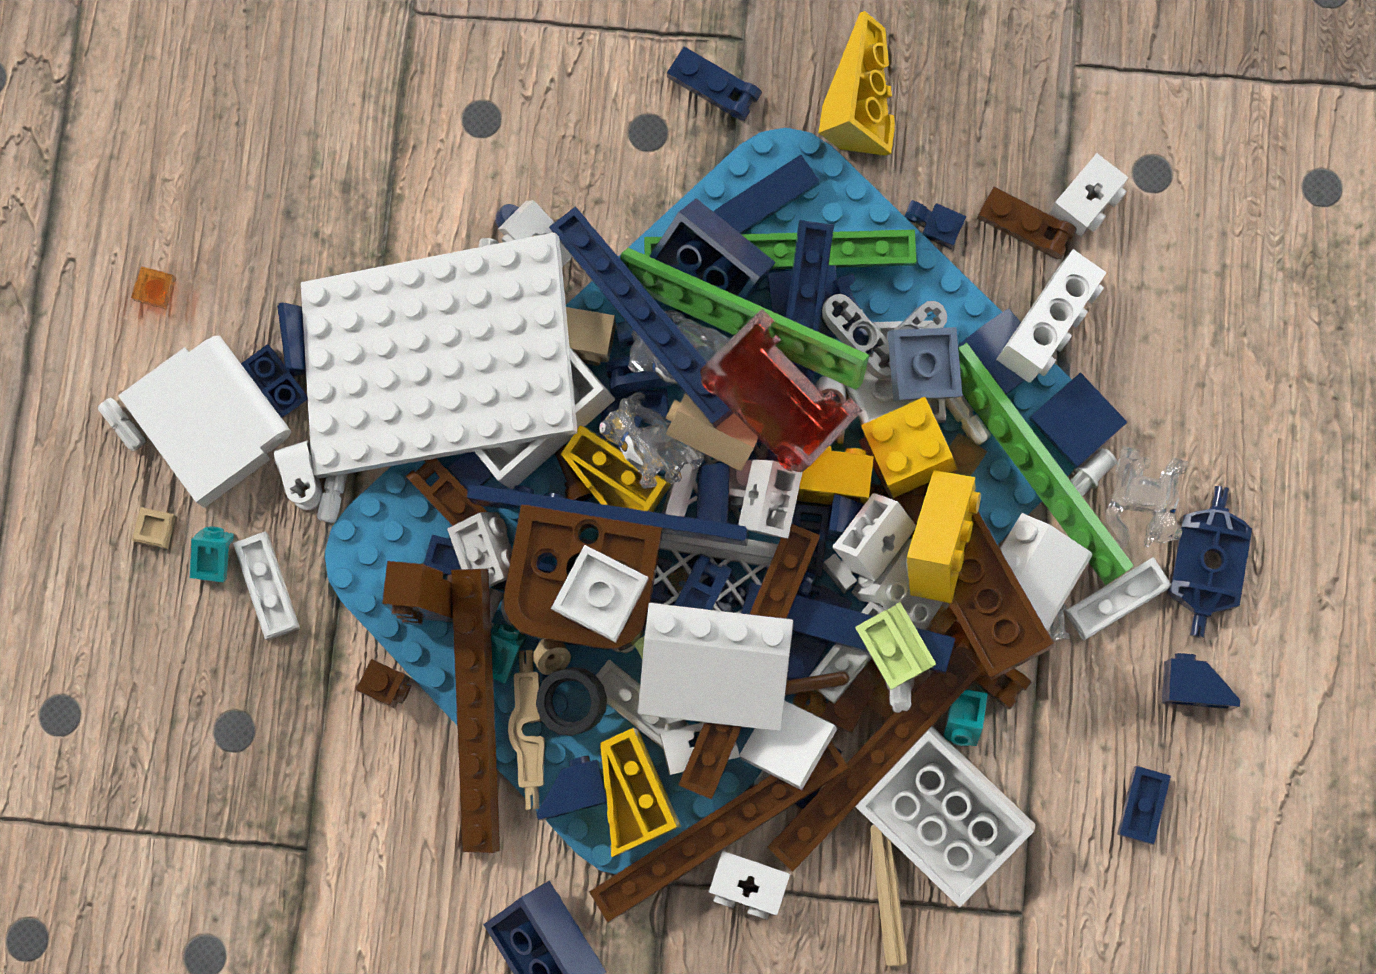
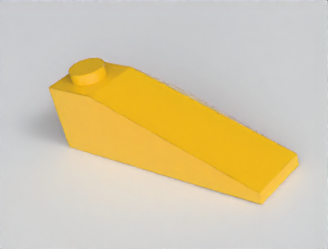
[818,11,895,156]

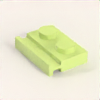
[855,602,936,690]

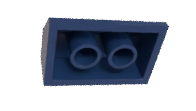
[649,198,776,300]
[483,880,606,974]

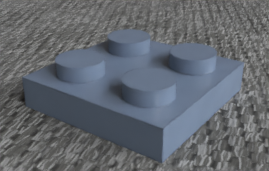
[887,327,962,401]

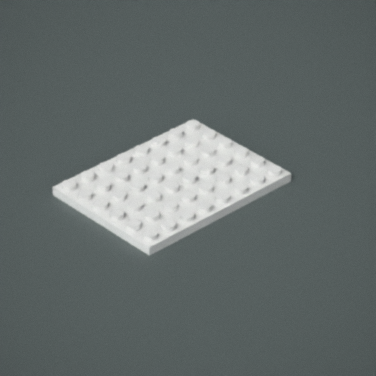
[301,232,578,479]

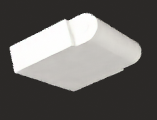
[118,336,291,508]

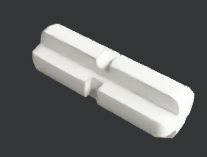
[945,394,991,446]
[98,398,146,451]
[317,474,348,523]

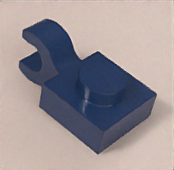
[904,200,966,249]

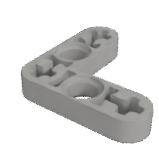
[821,294,947,379]

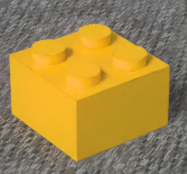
[861,397,958,498]
[796,444,874,506]

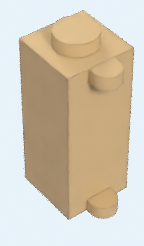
[666,393,762,471]

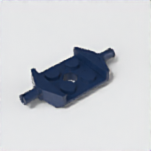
[1167,486,1252,638]

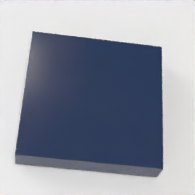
[1029,372,1127,469]

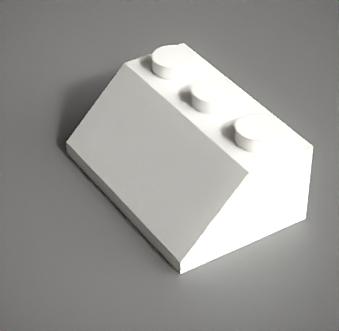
[1000,513,1093,631]

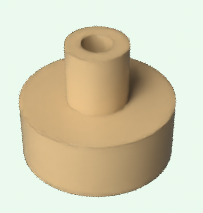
[533,639,571,675]

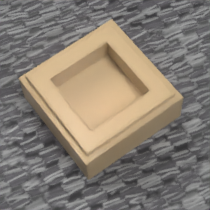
[132,507,176,549]

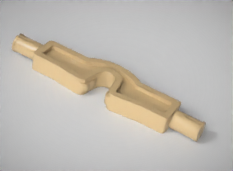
[508,650,545,810]

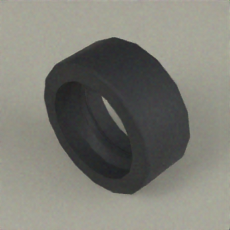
[536,667,607,736]

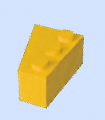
[561,425,671,512]
[907,470,981,604]
[600,728,682,857]

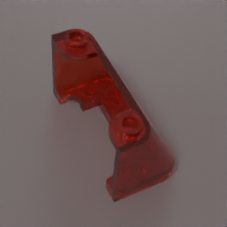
[700,309,863,472]

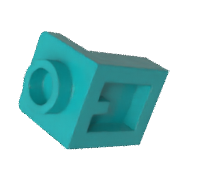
[189,526,234,582]
[491,623,527,684]
[943,689,988,746]

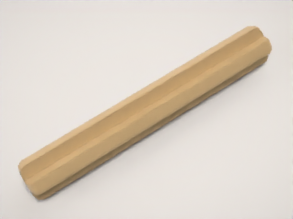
[870,825,907,967]

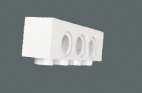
[996,249,1106,383]

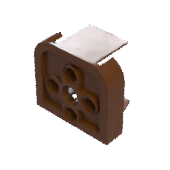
[504,504,663,651]

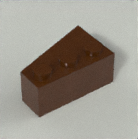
[382,561,453,625]

